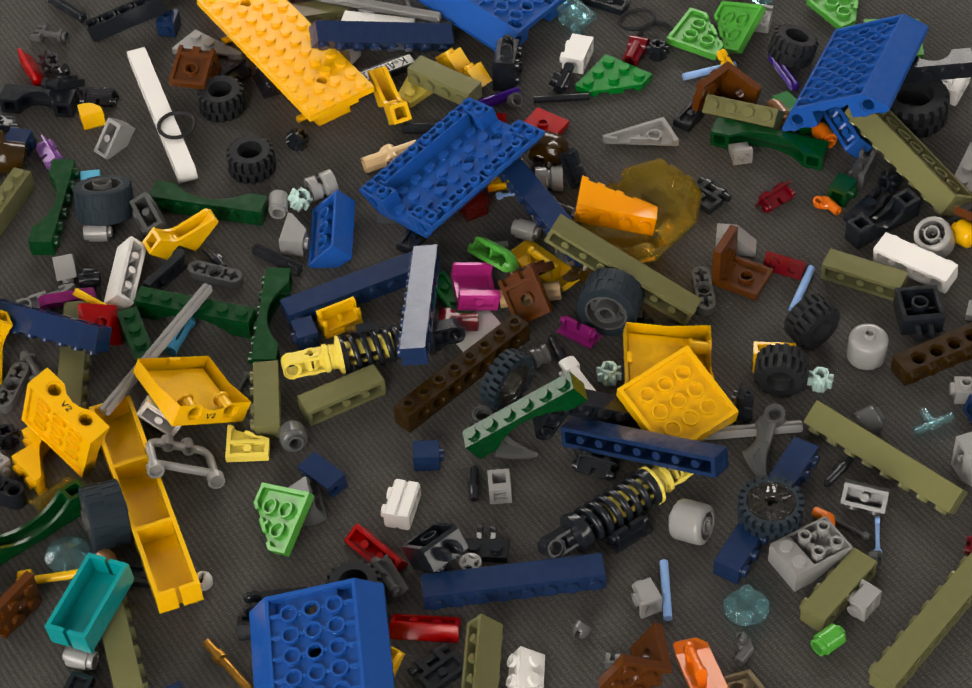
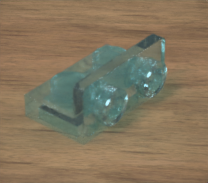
[556,0,597,35]

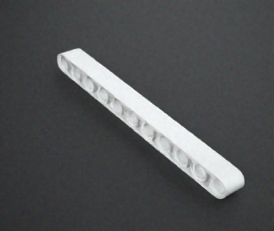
[127,47,198,184]

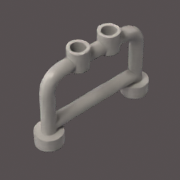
[145,434,225,489]

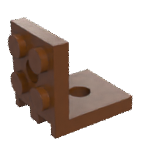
[168,45,222,90]
[691,61,762,112]
[712,225,773,301]
[498,260,555,322]
[0,571,42,639]
[598,622,673,688]

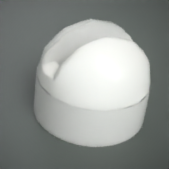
[197,571,213,591]

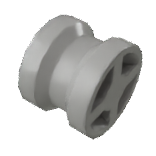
[459,553,482,570]

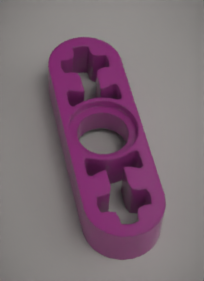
[37,287,97,310]

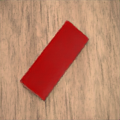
[17,48,45,87]
[344,523,408,572]
[389,613,461,643]

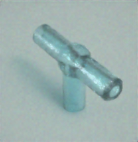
[913,407,954,435]

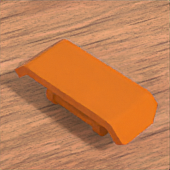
[672,637,729,688]

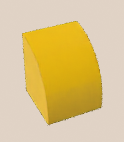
[77,103,106,130]

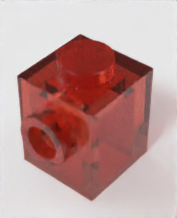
[459,192,490,222]

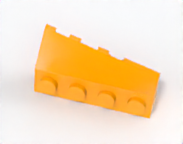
[574,175,658,236]

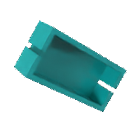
[44,552,134,654]

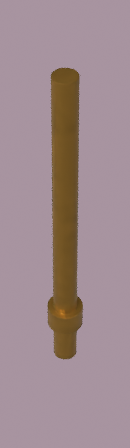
[202,639,254,688]

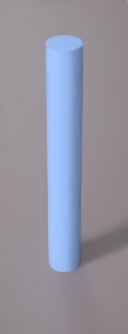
[682,61,737,81]
[788,265,815,311]
[659,559,673,621]

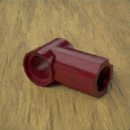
[622,35,650,66]
[438,308,479,332]

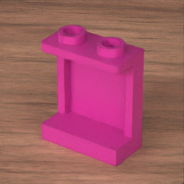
[450,262,501,311]

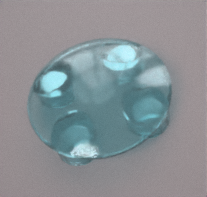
[44,536,89,572]
[723,585,770,626]

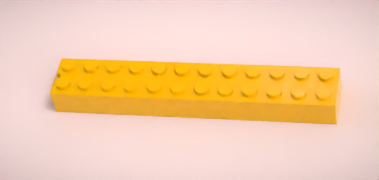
[89,395,204,614]

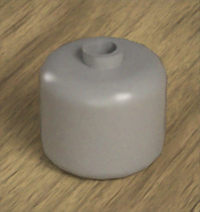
[914,216,956,258]
[846,323,889,371]
[668,498,715,545]

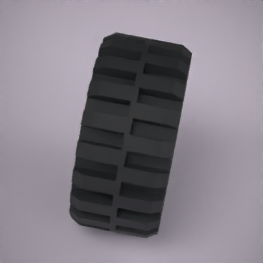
[890,80,950,139]

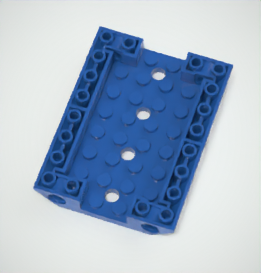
[417,0,572,51]
[782,14,929,132]
[359,97,545,238]
[249,578,395,688]

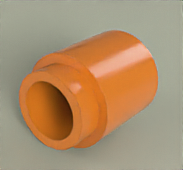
[811,122,837,149]

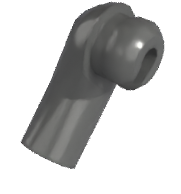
[733,632,754,667]

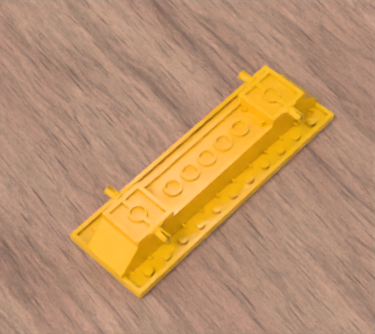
[197,0,374,126]

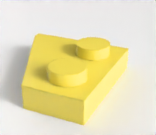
[398,76,433,109]
[225,425,270,462]

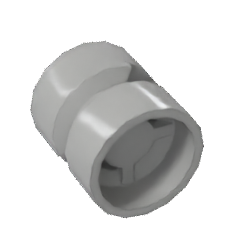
[535,166,563,191]
[303,169,339,202]

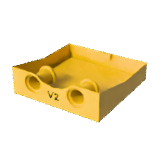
[623,322,714,384]
[616,345,739,441]
[133,356,251,426]
[21,367,110,478]

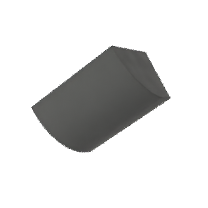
[288,476,327,526]

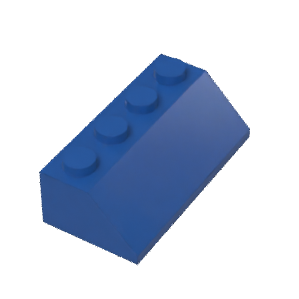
[308,190,355,268]

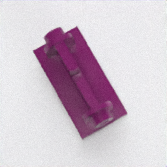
[556,315,602,349]

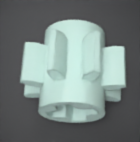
[287,187,313,212]
[596,361,622,386]
[807,367,834,393]

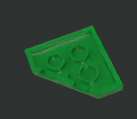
[575,54,652,97]

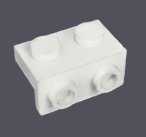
[506,646,545,688]

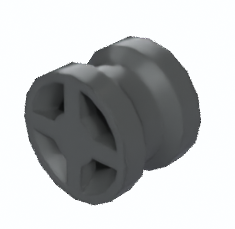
[527,344,551,369]

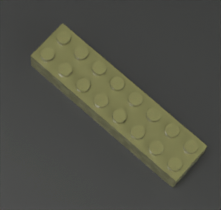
[844,100,972,217]

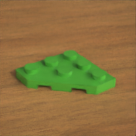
[806,0,859,29]
[714,1,766,54]
[666,7,724,61]
[254,482,315,557]

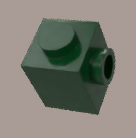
[828,173,858,208]

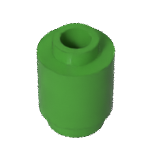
[810,623,846,656]

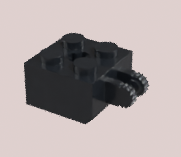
[492,34,523,91]
[893,285,945,341]
[401,522,469,573]

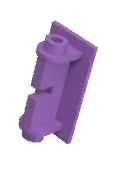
[36,135,64,170]

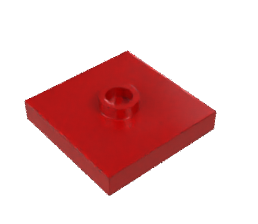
[524,107,569,135]
[77,303,122,346]

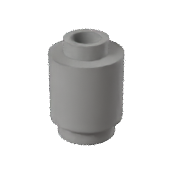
[268,190,288,219]
[511,218,541,241]
[83,225,113,242]
[62,644,99,671]

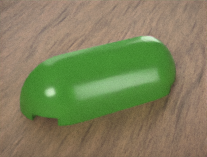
[467,237,519,272]

